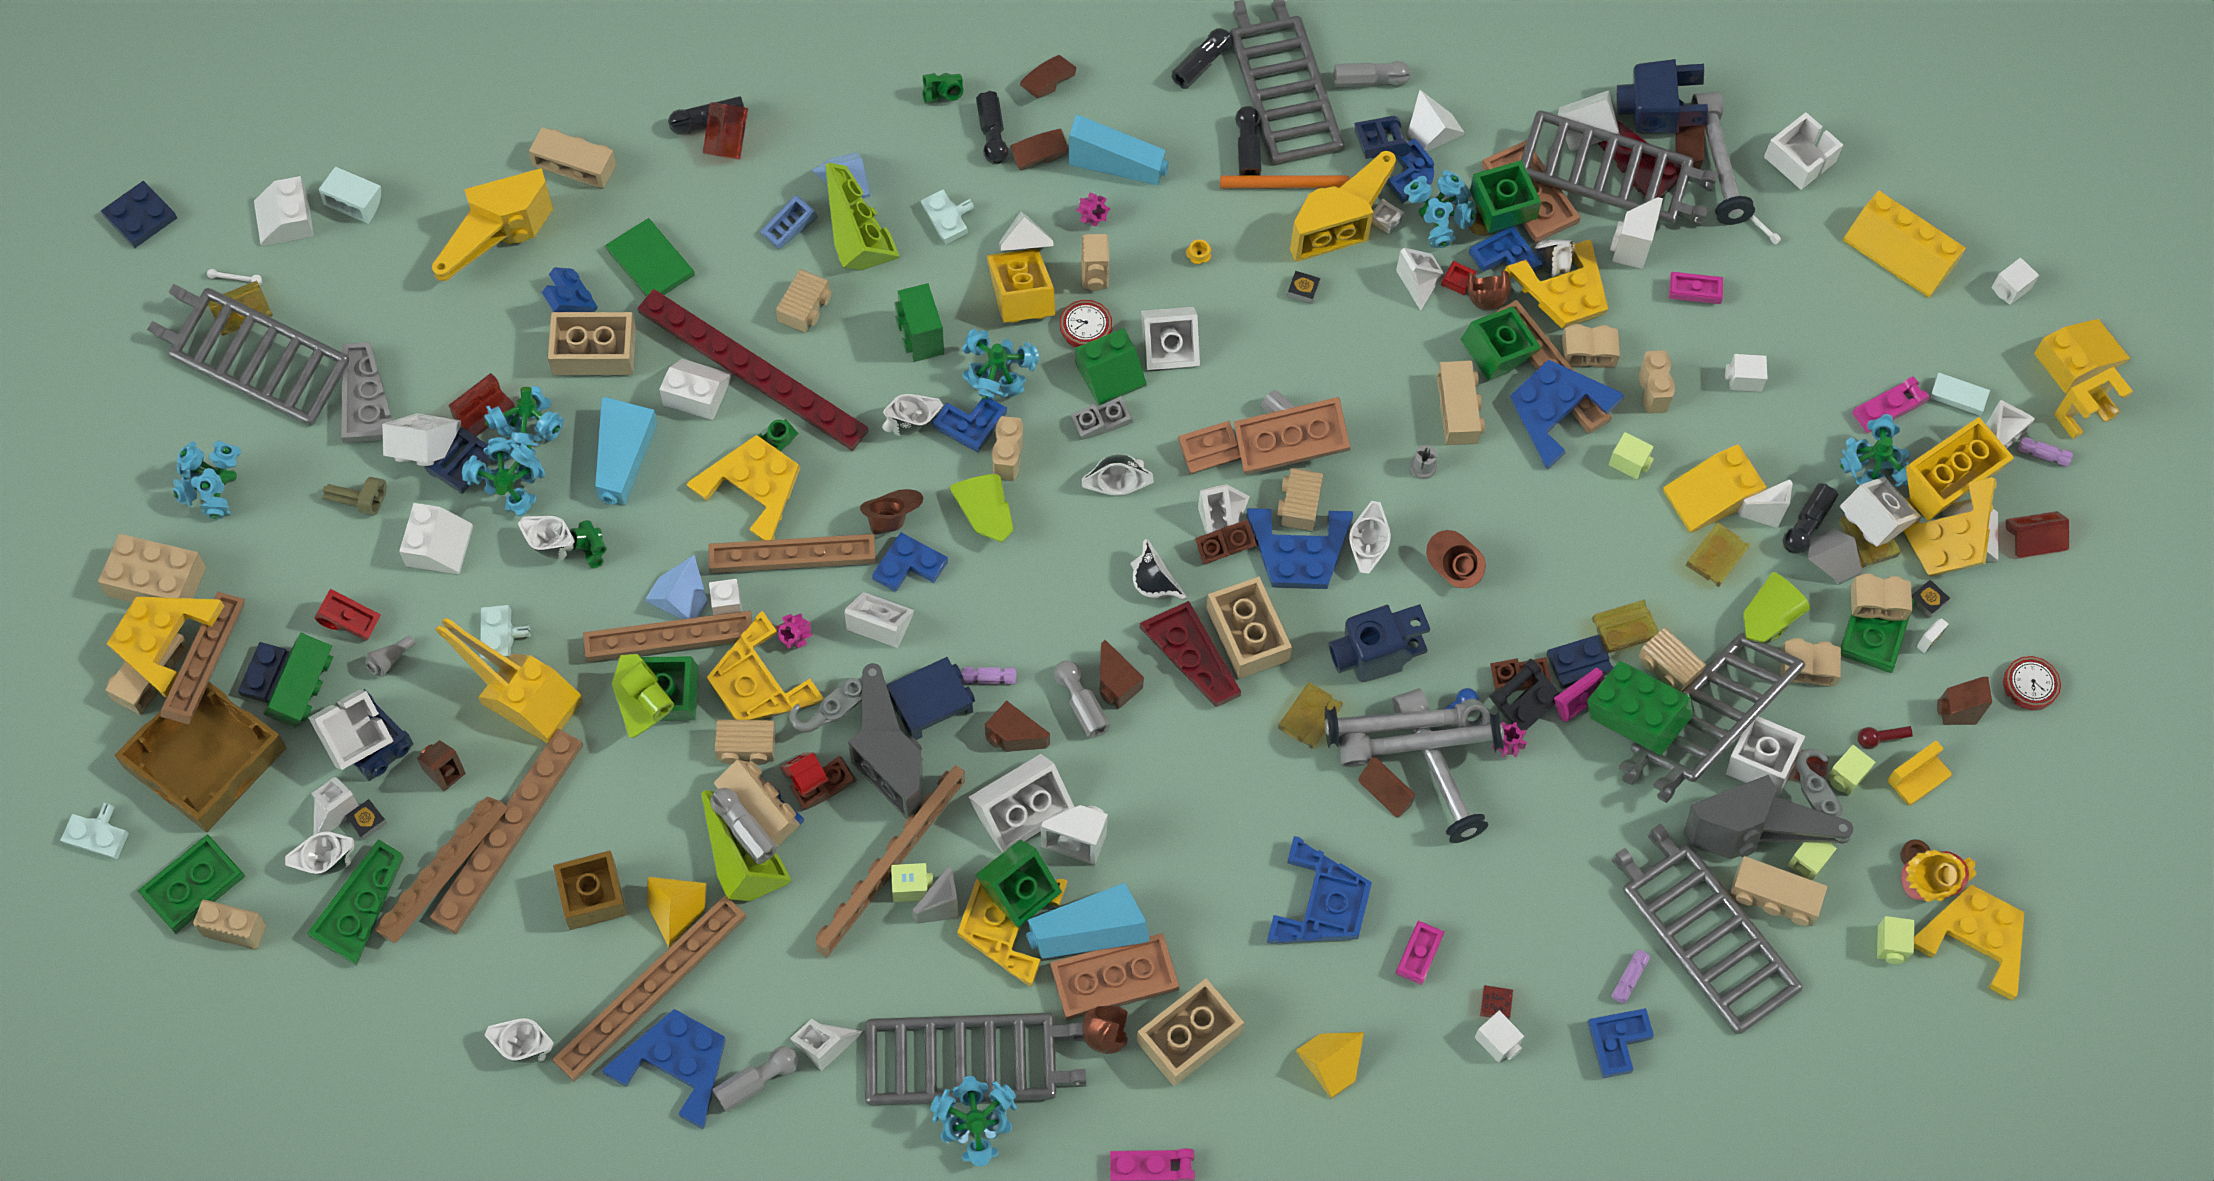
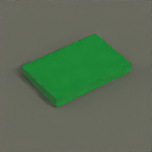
[606,218,695,297]
[1840,599,1915,673]
[137,834,246,934]

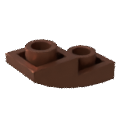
[1020,55,1077,98]
[1010,128,1069,171]
[1195,519,1257,564]
[1490,657,1551,691]
[789,756,857,810]

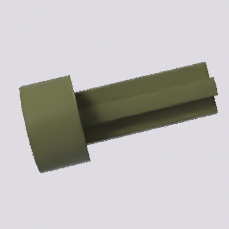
[322,477,387,515]

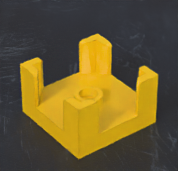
[2054,366,2133,439]

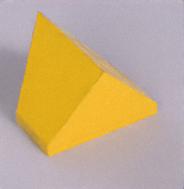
[647,877,706,947]
[1296,1032,1364,1099]

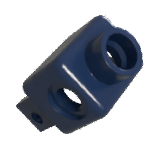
[1617,59,1708,133]
[1328,604,1430,682]

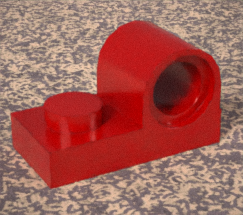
[314,588,381,641]
[780,752,828,796]

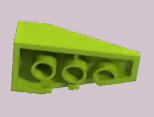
[825,162,900,270]
[701,790,791,901]

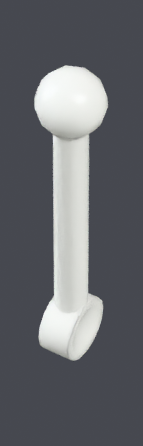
[1750,215,1781,245]
[207,269,262,286]

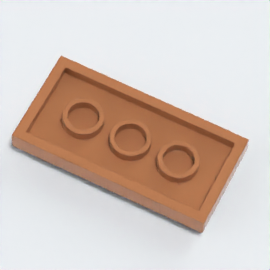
[1481,140,1581,243]
[1234,397,1351,475]
[1050,933,1179,1020]

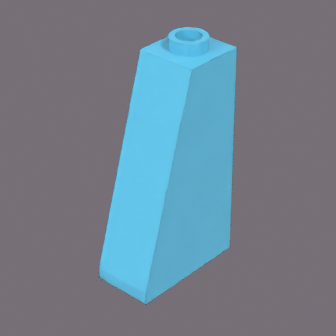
[1069,115,1169,185]
[595,397,657,506]
[1026,883,1150,959]

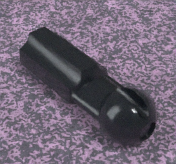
[1171,28,1232,89]
[976,91,1008,164]
[668,96,746,135]
[1235,106,1262,175]
[1782,483,1838,554]

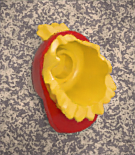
[1901,849,1977,902]

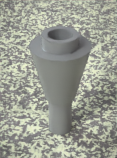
[365,636,415,677]

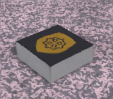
[1287,271,1320,304]
[1912,580,1950,618]
[345,799,387,840]

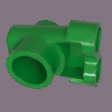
[922,73,964,103]
[757,419,799,452]
[570,520,607,568]

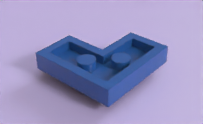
[1469,226,1542,273]
[541,267,598,312]
[932,398,1007,453]
[872,532,948,592]
[1587,1008,1654,1078]

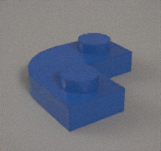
[1387,138,1434,204]

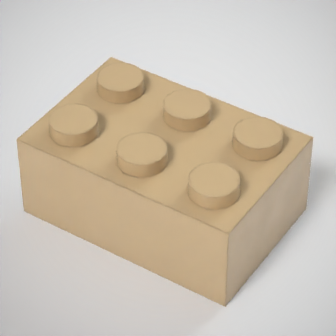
[548,312,636,375]
[98,533,206,602]
[1206,576,1292,679]
[1136,978,1244,1087]

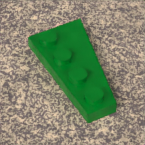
[307,839,404,966]

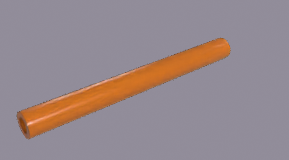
[1220,175,1350,188]

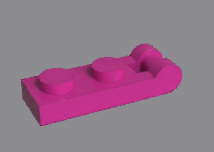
[1852,376,1930,434]
[1110,1148,1195,1181]

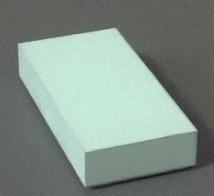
[1930,372,1990,416]

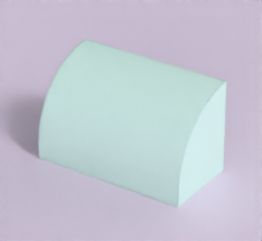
[319,167,381,224]

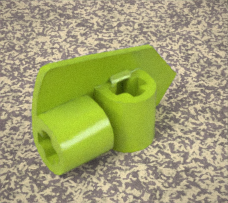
[950,474,1014,543]
[1743,572,1810,643]
[612,654,674,738]

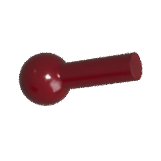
[1857,726,1913,749]

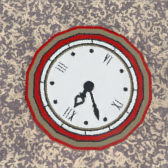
[1060,300,1112,347]
[2003,656,2061,710]

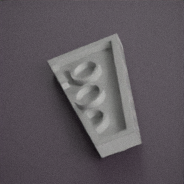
[341,342,393,443]

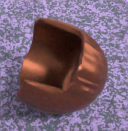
[1467,271,1511,311]
[1082,1005,1128,1054]

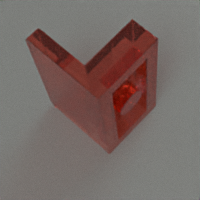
[703,102,748,160]
[448,373,515,437]
[2006,511,2069,558]

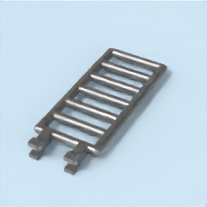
[1229,0,1344,164]
[1521,110,1718,226]
[147,284,349,426]
[1619,633,1805,803]
[1612,823,1803,1034]
[865,1013,1086,1106]

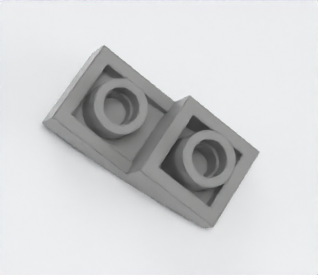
[1071,396,1133,439]

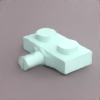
[921,190,975,245]
[480,605,531,663]
[60,803,129,860]

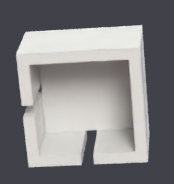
[1764,112,1843,190]
[308,690,393,770]

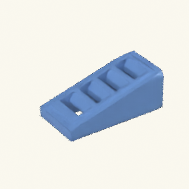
[760,195,818,249]

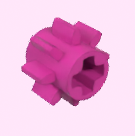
[1076,192,1110,227]
[776,613,813,649]
[1492,722,1527,758]

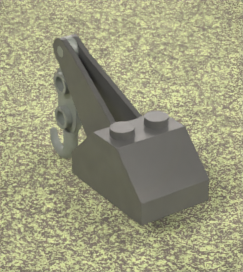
[789,663,923,819]
[1684,749,1853,859]

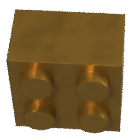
[553,850,627,930]

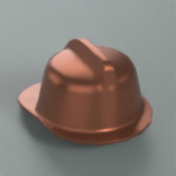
[860,489,924,535]
[1426,530,1486,589]

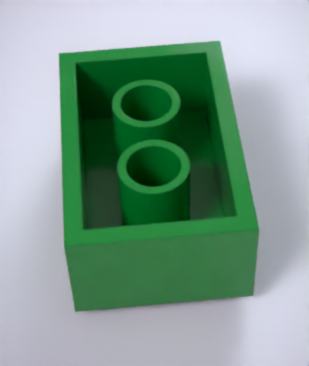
[1587,661,1693,756]

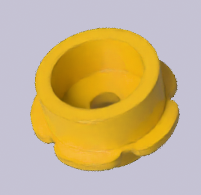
[1186,239,1212,264]

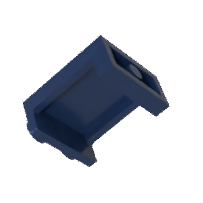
[887,657,975,740]
[353,689,413,781]

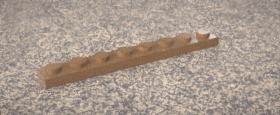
[430,729,583,934]
[816,765,965,958]
[552,895,747,1082]

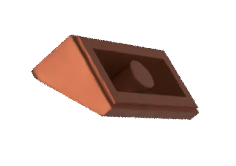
[1675,125,1705,170]
[1358,757,1415,818]

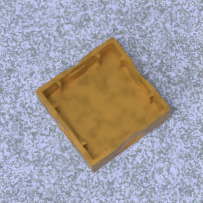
[114,682,287,832]

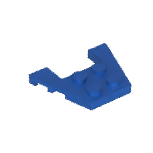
[1510,360,1624,469]
[1246,508,1353,589]
[1267,836,1372,944]
[602,1009,726,1129]

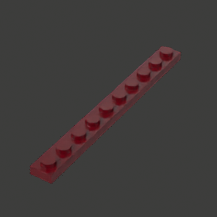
[637,289,869,451]

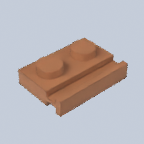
[1177,421,1241,475]

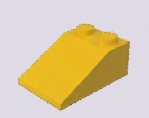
[987,248,1055,323]
[2034,319,2130,394]
[1662,444,1767,533]

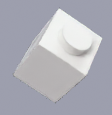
[1991,258,2039,305]
[1725,354,1767,392]
[709,579,742,615]
[1475,1010,1524,1063]

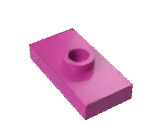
[1668,271,1723,304]
[1554,668,1605,722]
[1395,920,1445,985]

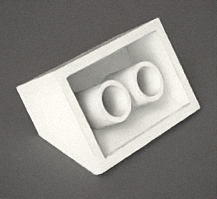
[969,754,1075,853]

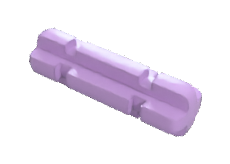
[2018,437,2073,466]
[962,667,1016,684]
[1612,950,1650,1004]

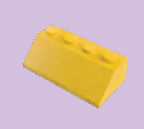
[1843,190,1966,298]
[1906,417,2014,521]

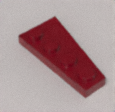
[1598,119,1681,198]
[1139,601,1241,707]

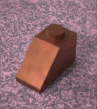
[1099,640,1144,709]
[1937,676,1992,725]
[985,700,1050,752]
[417,740,466,792]

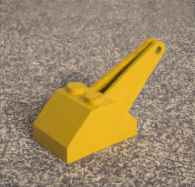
[1290,151,1396,262]
[432,168,553,281]
[435,618,583,744]

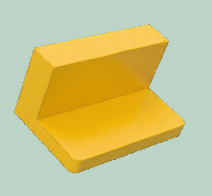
[1887,740,1952,806]

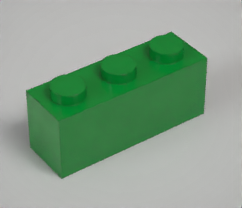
[263,632,334,728]

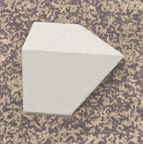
[1407,90,1464,152]
[999,211,1053,251]
[1396,248,1444,311]
[1986,400,2035,449]
[1738,479,1793,528]
[1198,484,1250,534]
[311,777,359,835]
[790,1018,864,1071]

